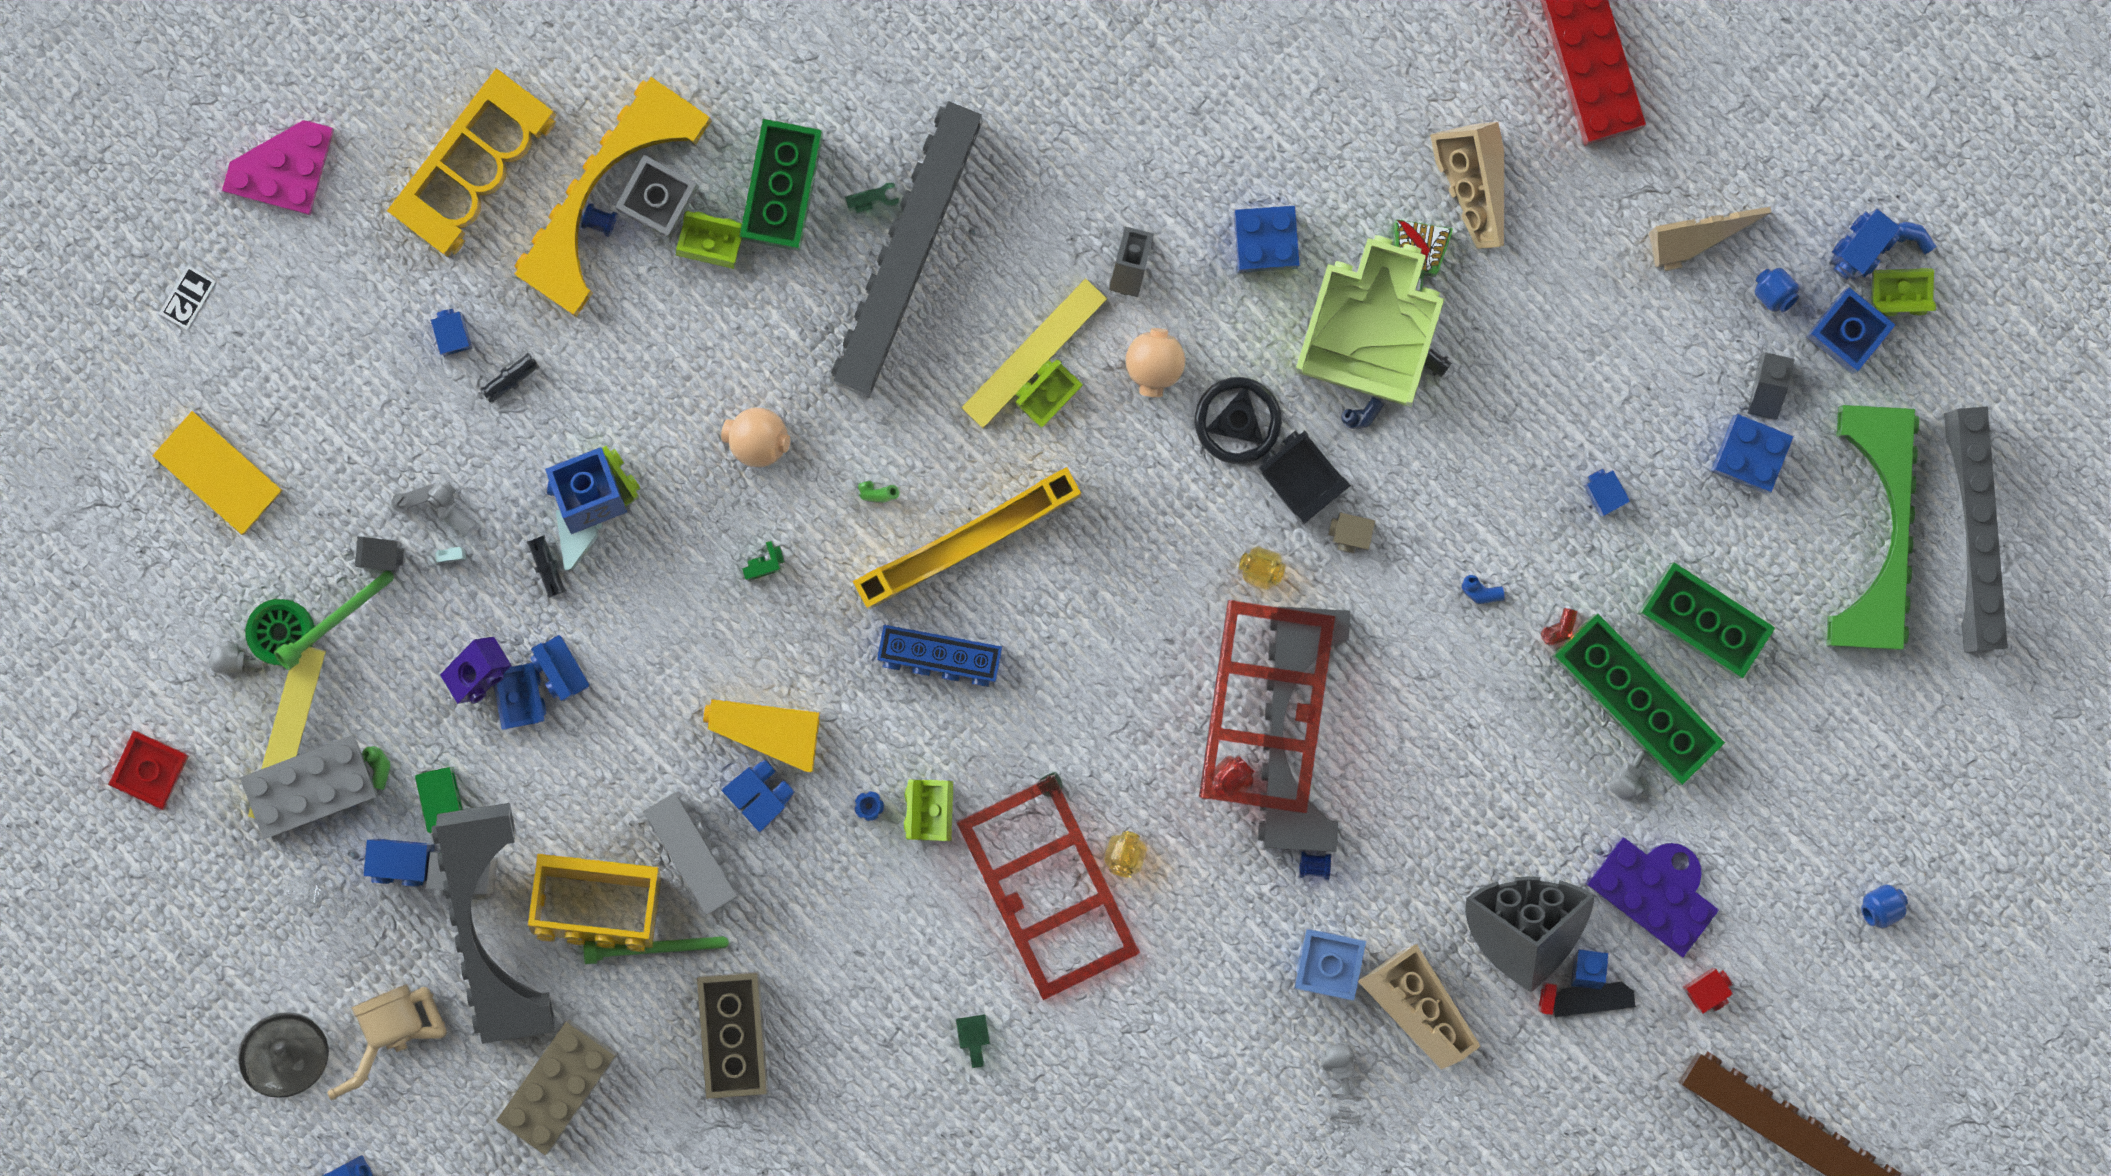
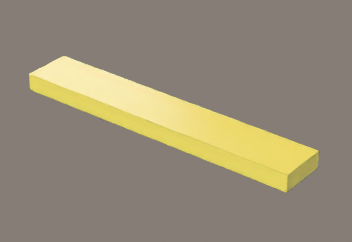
[961,278,1107,429]
[248,647,326,818]

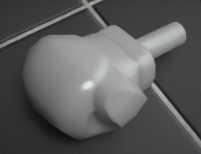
[209,641,263,673]
[1609,750,1646,800]
[1321,1044,1355,1096]

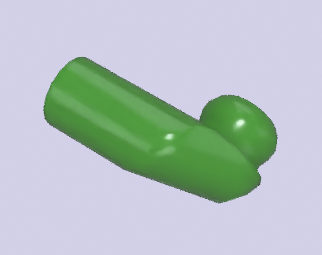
[858,480,900,503]
[362,746,391,790]

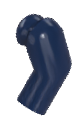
[1341,397,1384,429]

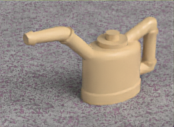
[327,984,447,1100]

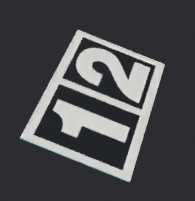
[159,265,216,330]

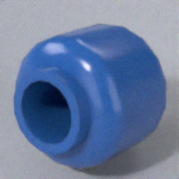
[1755,268,1800,313]
[1861,884,1908,929]

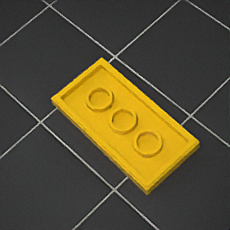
[152,411,283,535]

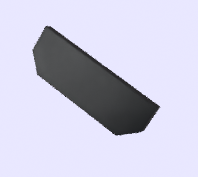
[1554,981,1636,1017]

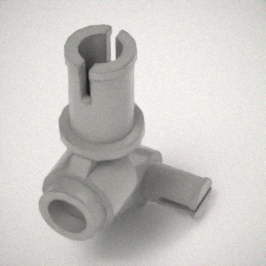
[391,479,476,537]

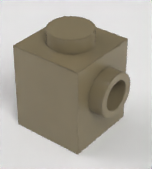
[1328,512,1376,554]

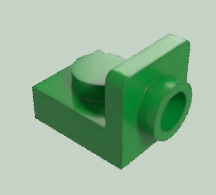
[742,541,785,581]

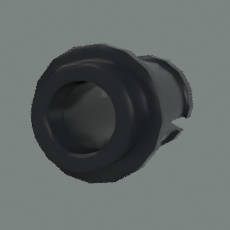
[1425,348,1452,377]

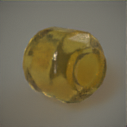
[1239,546,1286,590]
[1104,831,1147,878]

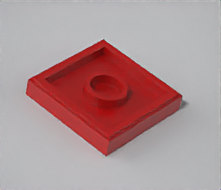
[108,730,189,810]

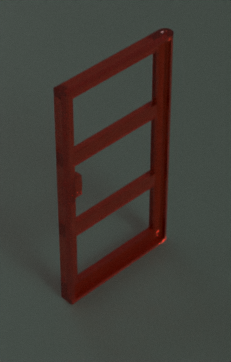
[1199,600,1335,814]
[956,775,1140,1000]

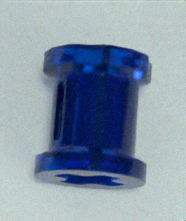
[581,203,618,238]
[1299,851,1332,881]

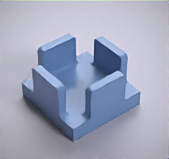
[1294,929,1366,1000]

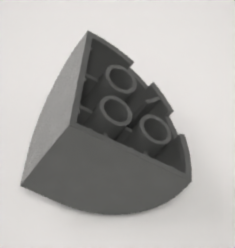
[1465,876,1594,992]

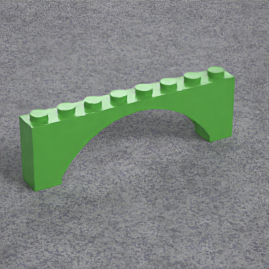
[1826,405,1919,650]

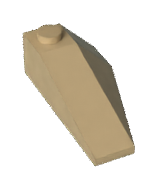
[1430,122,1504,249]
[1649,207,1771,271]

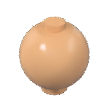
[1125,328,1186,397]
[721,407,790,468]

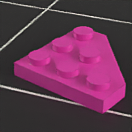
[222,120,334,215]

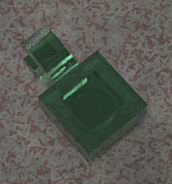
[845,183,900,214]
[956,1014,990,1068]

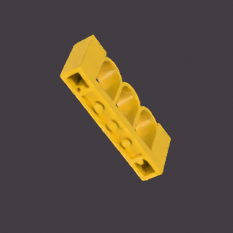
[387,68,556,257]

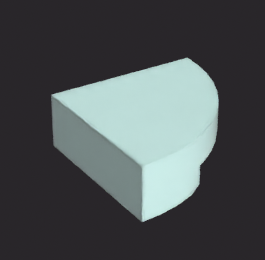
[435,547,466,563]

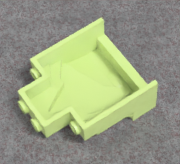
[1296,235,1444,408]

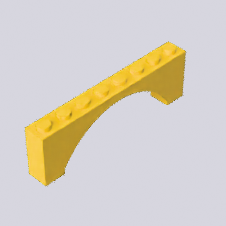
[514,77,712,317]
[852,467,1081,610]

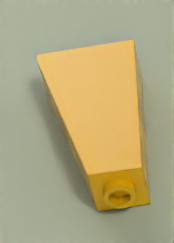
[703,699,820,772]

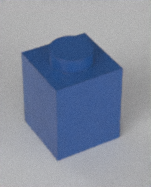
[430,309,473,357]
[1584,469,1630,517]
[1571,949,1609,990]

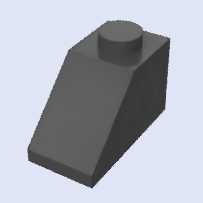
[1109,226,1154,297]
[1747,352,1795,420]
[355,536,406,572]

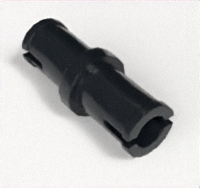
[480,353,540,404]
[527,535,566,598]

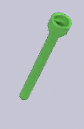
[274,571,394,670]
[583,936,729,965]

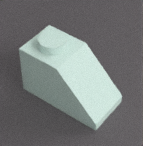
[556,510,603,571]

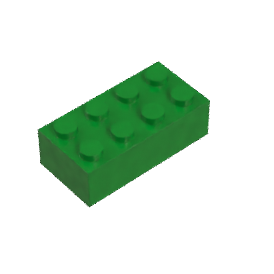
[739,119,824,252]
[1637,562,1775,679]

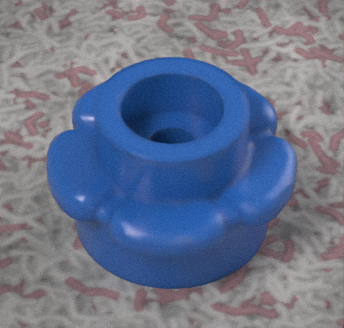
[854,791,884,821]

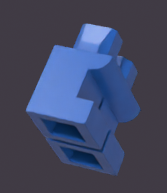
[721,760,795,833]

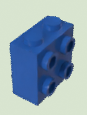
[1830,209,1900,280]

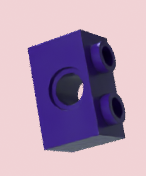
[440,637,512,704]

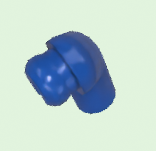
[1896,222,1937,255]
[1462,575,1505,604]

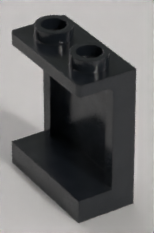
[1257,430,1351,525]

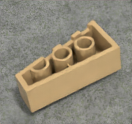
[1358,944,1481,1070]

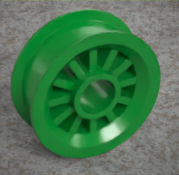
[245,599,315,665]

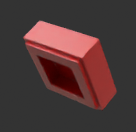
[1538,982,1557,1015]

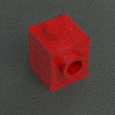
[1683,967,1733,1014]

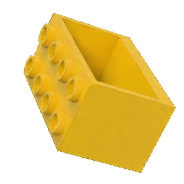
[528,854,662,952]

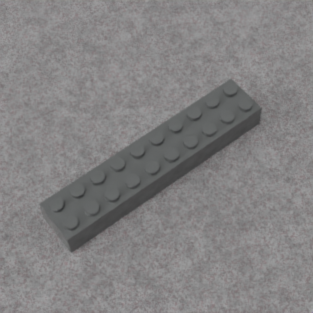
[831,101,983,398]

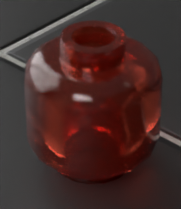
[1210,755,1255,800]

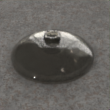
[238,1012,329,1098]

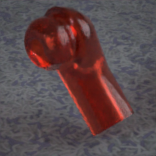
[1540,608,1578,645]

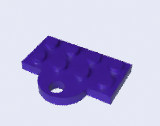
[1586,837,1719,958]

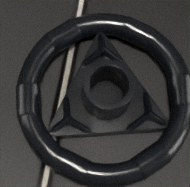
[1194,377,1282,464]

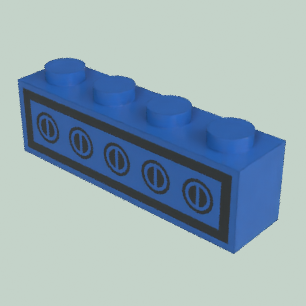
[877,625,1002,687]

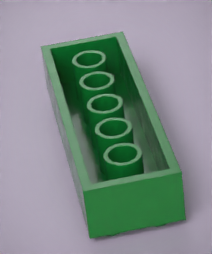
[1551,613,1725,785]

